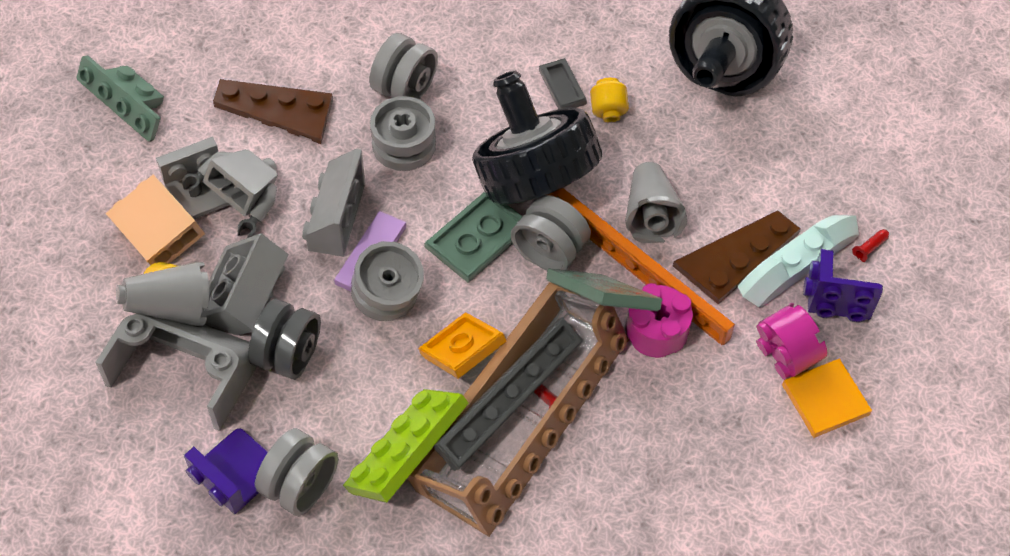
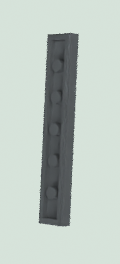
[433,317,583,471]

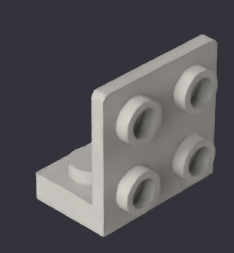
[156,136,230,219]

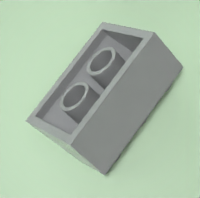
[302,149,365,257]
[201,233,289,336]

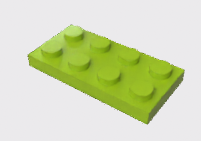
[343,389,469,503]

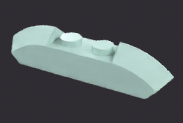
[738,215,859,307]

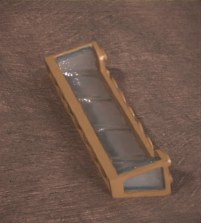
[408,282,629,537]

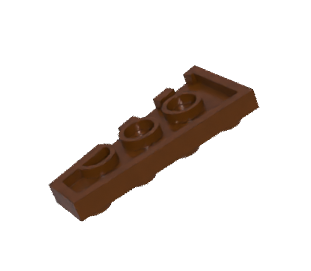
[213,79,333,144]
[673,210,801,304]

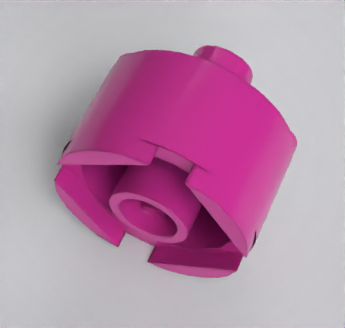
[626,283,693,358]
[756,303,827,380]

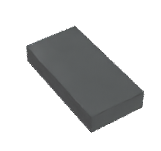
[539,58,587,109]

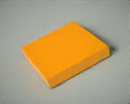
[418,312,507,379]
[782,358,872,438]

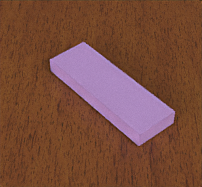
[334,211,406,291]

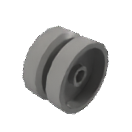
[369,33,438,99]
[370,96,436,171]
[511,195,591,271]
[351,241,424,321]
[255,428,339,517]

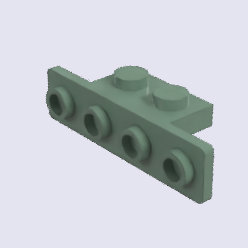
[76,55,164,142]

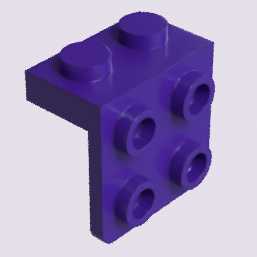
[803,249,883,322]
[184,428,268,515]

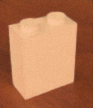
[105,174,205,265]

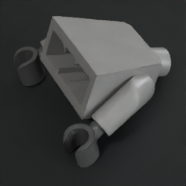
[182,149,278,238]

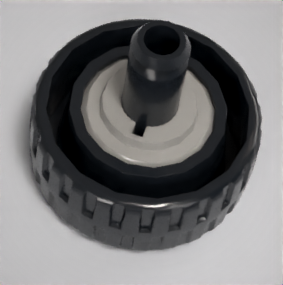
[668,0,793,97]
[472,70,602,204]

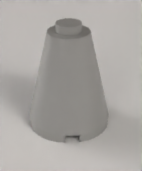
[625,162,687,243]
[116,262,209,326]

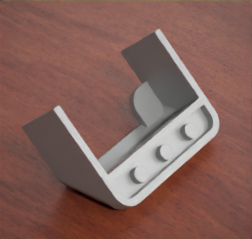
[95,314,257,431]

